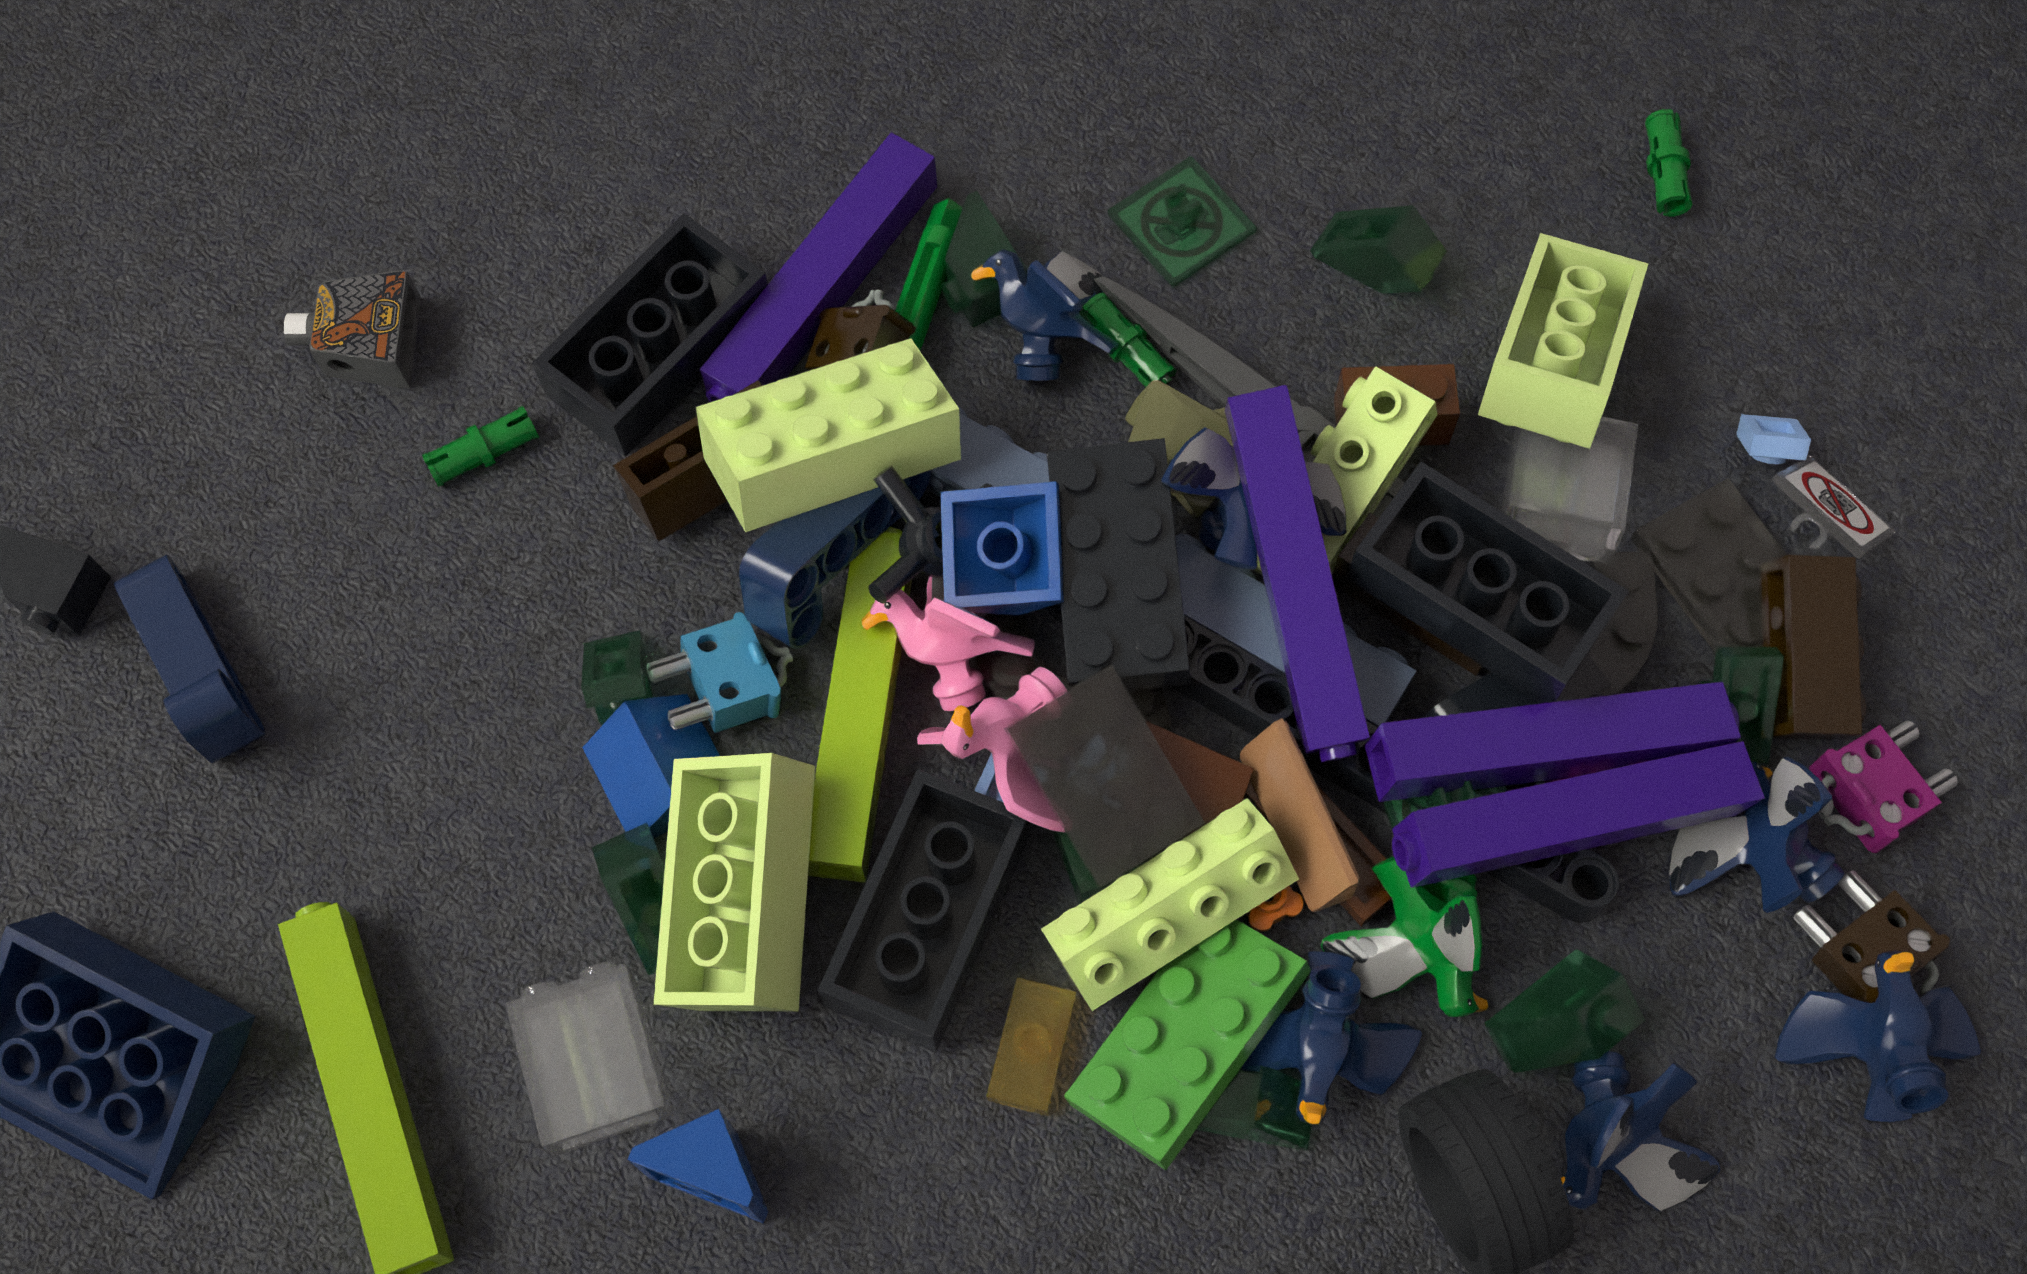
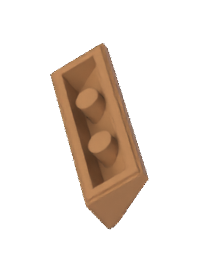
[1240,718,1360,912]

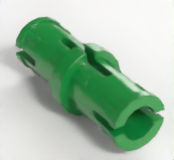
[1645,109,1693,217]
[1079,292,1177,388]
[422,406,539,487]

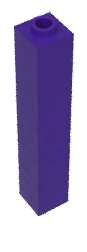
[700,132,937,402]
[1225,385,1370,762]
[1365,682,1741,802]
[1392,741,1765,888]

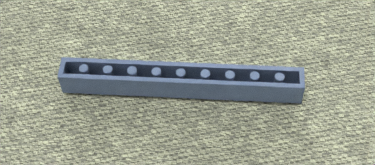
[926,404,1416,727]

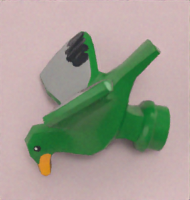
[1320,857,1488,1017]

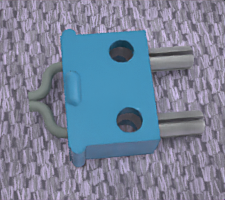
[647,612,793,733]

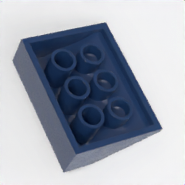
[0,911,255,1200]

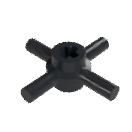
[868,465,993,617]

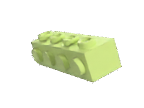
[1254,366,1438,576]
[1041,798,1299,1011]

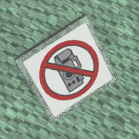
[1771,456,1896,559]

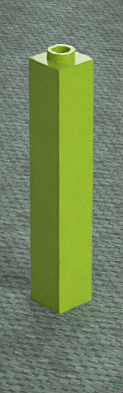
[808,527,912,883]
[278,902,454,1274]

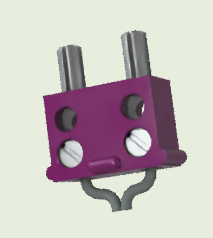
[1809,721,1958,853]

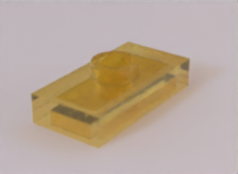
[986,977,1076,1116]

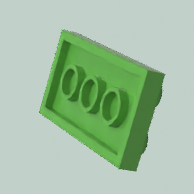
[1064,919,1311,1170]

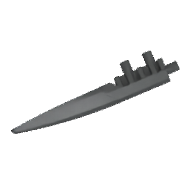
[1094,276,1404,518]

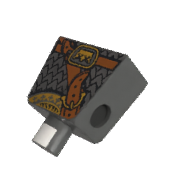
[284,270,421,388]

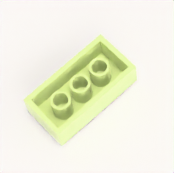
[1478,233,1648,449]
[696,338,961,532]
[653,753,815,1012]

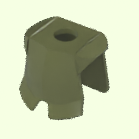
[1125,380,1233,519]

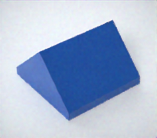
[941,481,1064,615]
[582,694,720,849]
[627,1109,768,1224]

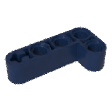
[739,470,931,649]
[114,554,266,764]

